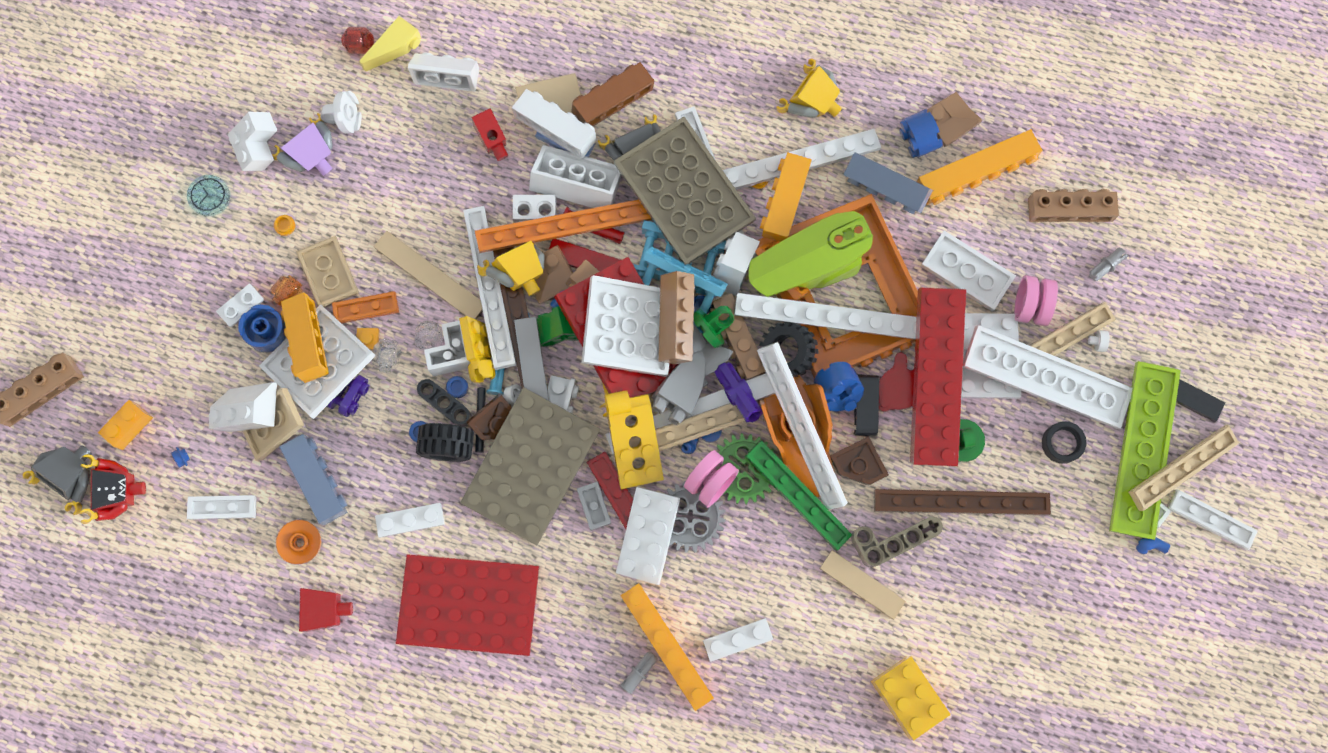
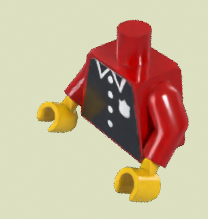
[79,454,146,524]

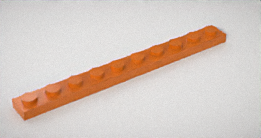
[475,199,653,253]

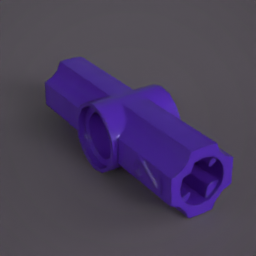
[714,362,763,423]

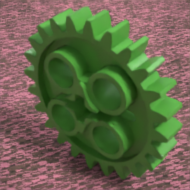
[717,433,774,505]

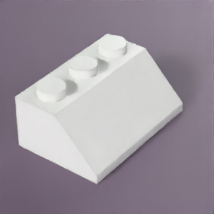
[408,52,479,92]
[209,382,277,432]

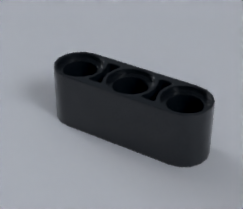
[854,374,879,437]
[417,379,472,427]

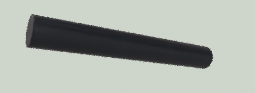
[475,387,486,453]

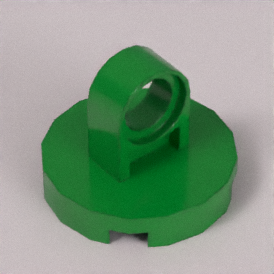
[693,306,734,348]
[958,419,985,462]

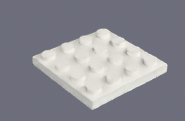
[581,275,669,377]
[259,304,376,419]
[961,313,1021,399]

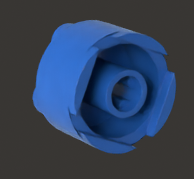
[899,109,943,158]
[238,305,286,353]
[814,362,864,411]

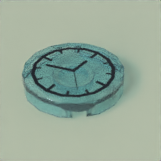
[187,175,231,216]

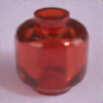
[341,27,374,54]

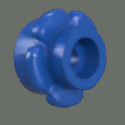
[171,447,190,468]

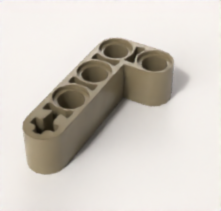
[851,517,943,568]

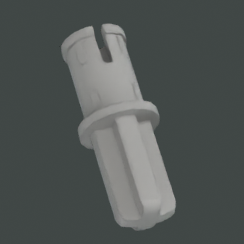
[1089,247,1128,281]
[620,652,658,694]

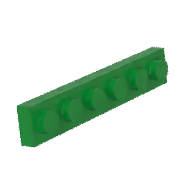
[744,440,852,551]

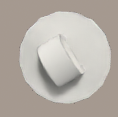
[320,91,362,134]

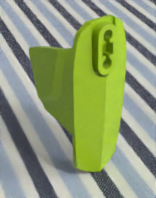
[749,211,873,297]

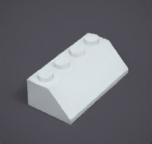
[529,145,621,208]

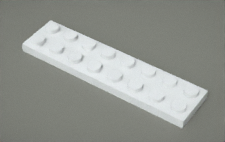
[963,325,1132,429]

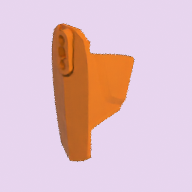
[759,375,834,497]

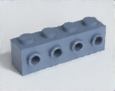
[843,152,933,214]
[279,434,348,526]

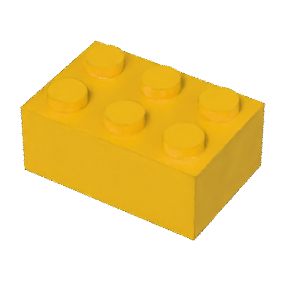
[870,656,951,741]

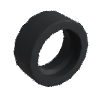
[1042,421,1087,464]

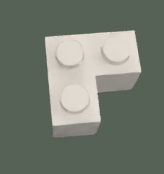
[228,112,277,171]
[713,231,760,296]
[424,321,470,376]

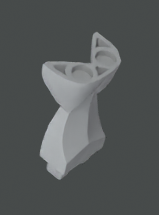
[651,325,733,426]

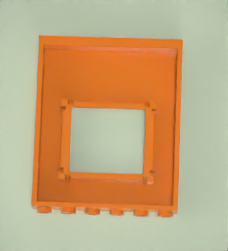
[757,194,918,379]

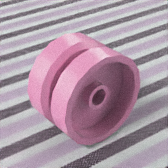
[1014,275,1058,326]
[684,450,739,508]

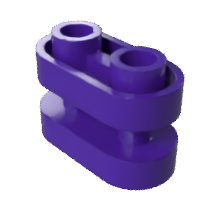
[326,375,370,417]

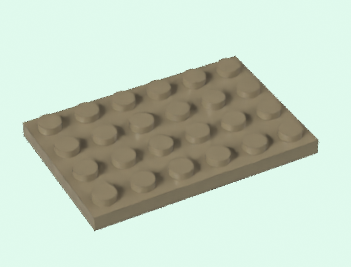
[614,117,756,265]
[460,387,601,546]

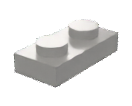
[577,482,611,531]

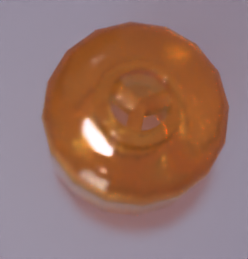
[270,274,303,307]

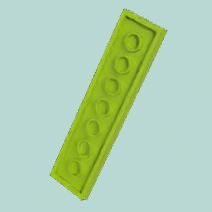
[1109,361,1181,540]

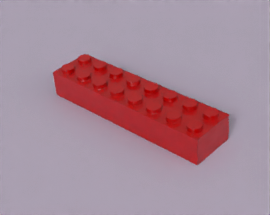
[910,288,966,467]

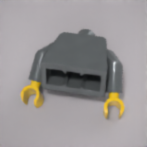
[598,114,661,160]
[22,445,92,515]

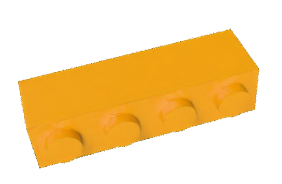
[760,152,812,242]
[281,292,329,383]

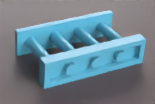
[633,220,726,295]
[642,247,728,334]

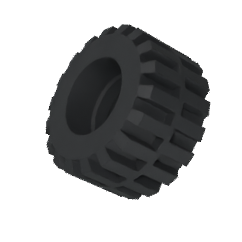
[759,322,819,377]
[416,423,474,462]

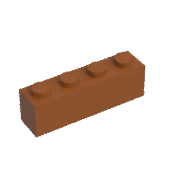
[571,62,655,127]

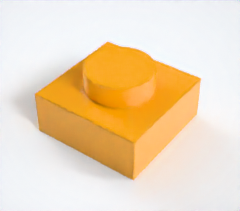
[356,328,380,351]

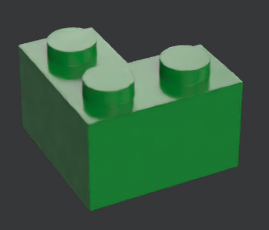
[537,306,579,347]

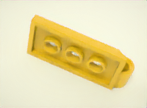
[604,390,664,489]

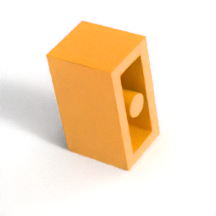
[97,400,153,450]

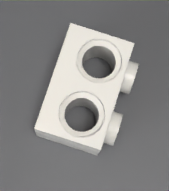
[513,195,557,223]

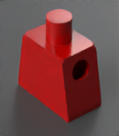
[471,108,509,161]
[299,588,353,632]

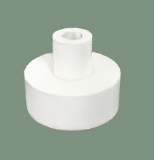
[1088,330,1110,352]
[502,384,522,407]

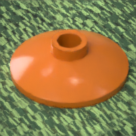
[276,520,321,564]

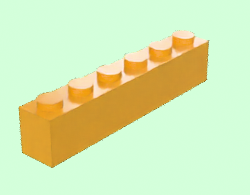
[916,129,1043,205]
[620,583,714,711]

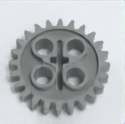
[667,481,726,553]

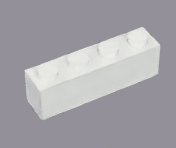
[512,89,597,159]

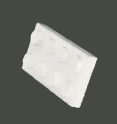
[921,231,1016,312]
[616,487,680,585]

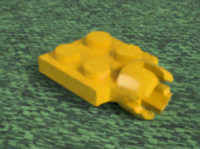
[459,316,496,383]

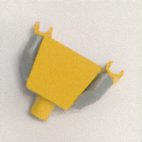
[776,58,842,118]
[477,241,545,296]

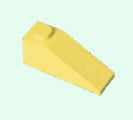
[359,16,421,71]

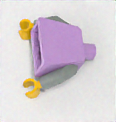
[272,113,333,176]

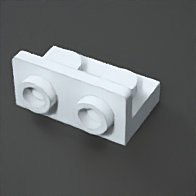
[216,283,264,327]
[547,375,579,413]

